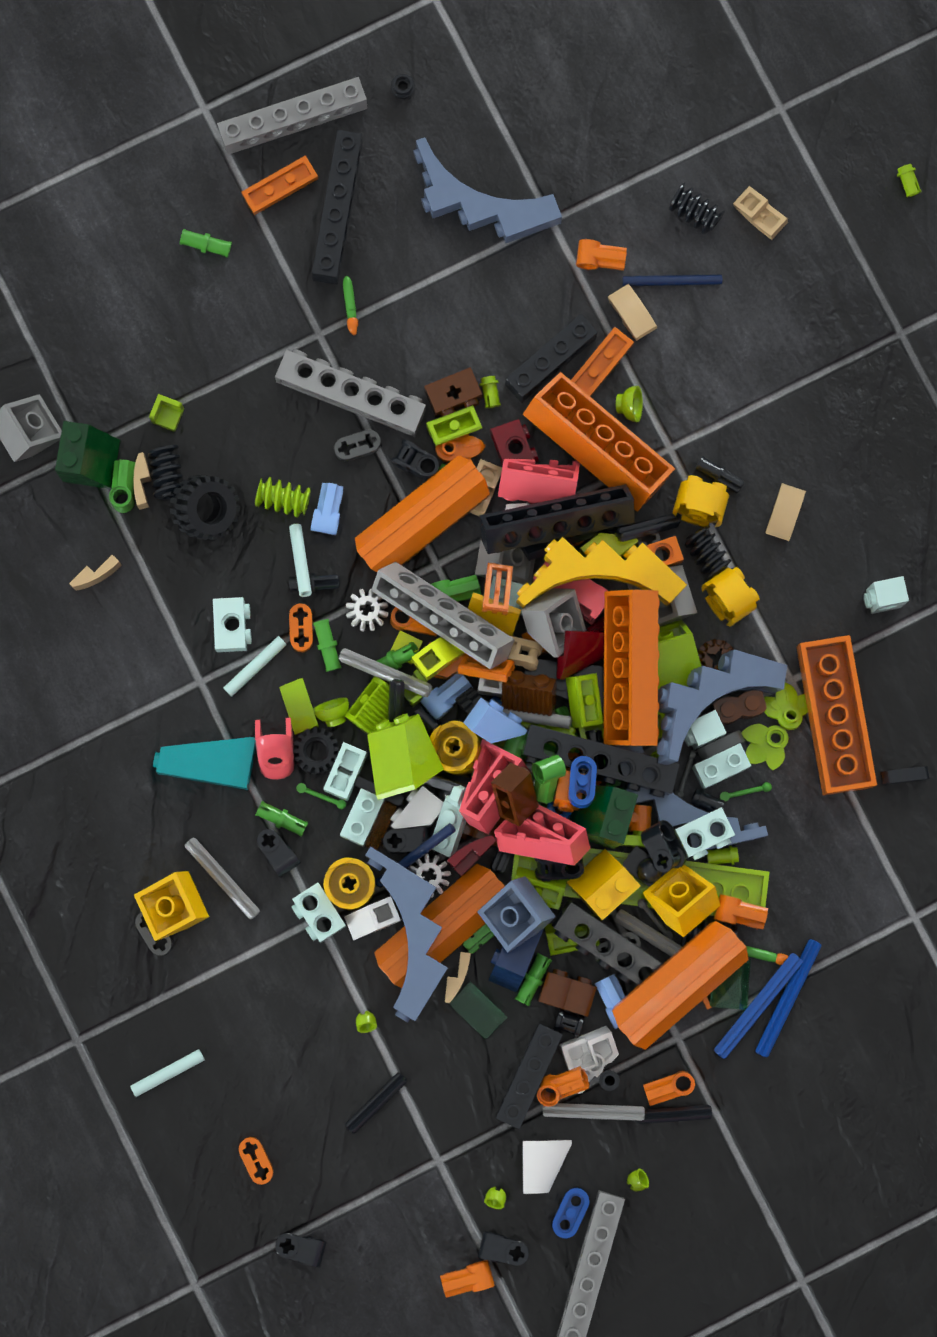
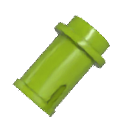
[897,164,922,197]
[479,376,501,409]
[707,845,739,865]

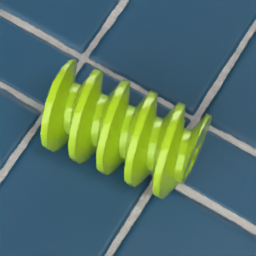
[255,477,311,517]

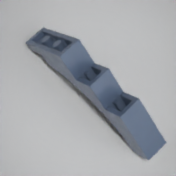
[614,745,768,850]
[365,846,448,1023]

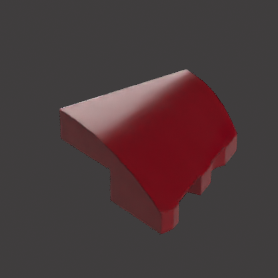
[557,631,604,679]
[447,835,496,877]

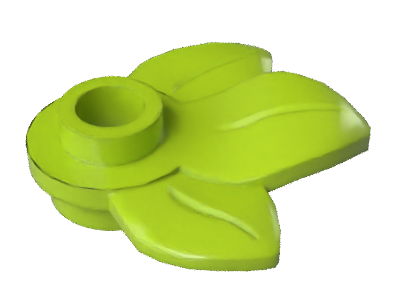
[764,682,808,730]
[742,724,789,770]

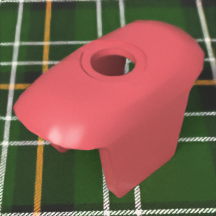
[255,718,294,780]

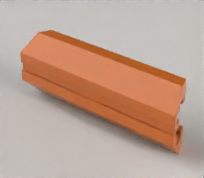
[355,455,490,572]
[374,864,505,988]
[612,921,749,1050]

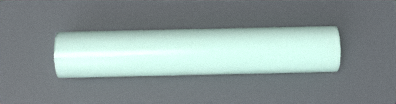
[289,524,312,597]
[223,636,287,697]
[130,1049,205,1097]

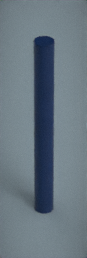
[622,274,722,286]
[375,823,456,888]

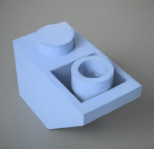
[463,698,528,744]

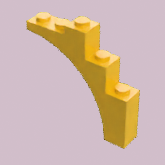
[516,537,687,609]

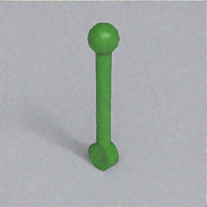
[720,782,772,802]
[296,783,346,809]

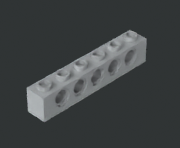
[217,77,367,155]
[275,349,426,437]
[371,562,515,669]
[557,1190,625,1337]

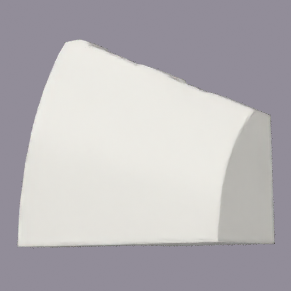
[559,1026,619,1094]
[523,1140,572,1194]

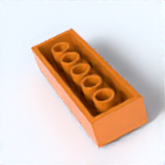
[523,372,675,512]
[604,590,660,746]
[796,635,877,796]

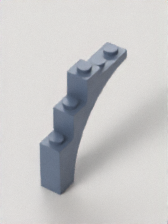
[413,137,562,244]
[657,649,787,765]

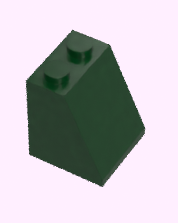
[55,421,121,489]
[569,786,638,849]

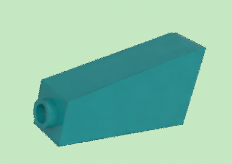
[153,737,256,790]

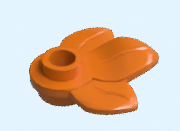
[435,434,485,463]

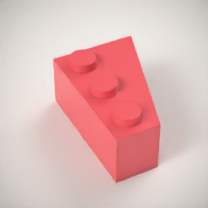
[498,459,580,504]
[532,561,608,625]
[459,739,529,835]
[494,804,590,866]

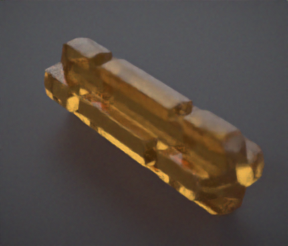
[365,801,396,850]

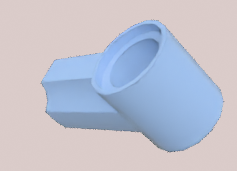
[311,483,344,535]
[420,673,473,721]
[594,974,626,1029]

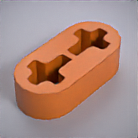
[289,603,313,652]
[239,1137,274,1185]

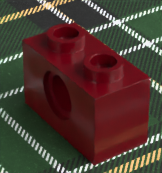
[490,419,539,466]

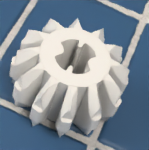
[346,589,388,632]
[409,854,451,898]

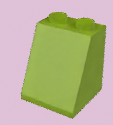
[658,620,701,690]
[367,713,444,800]

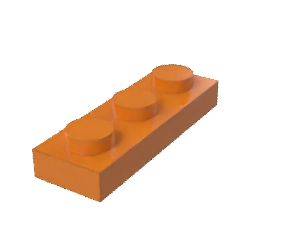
[241,155,318,215]
[571,327,634,397]

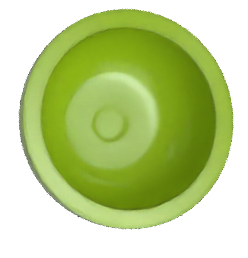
[616,386,643,422]
[313,698,349,727]

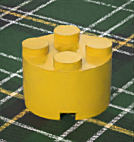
[673,475,729,527]
[701,567,760,627]
[430,721,482,775]
[323,857,376,910]

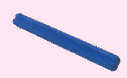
[756,939,821,1057]
[714,953,803,1059]

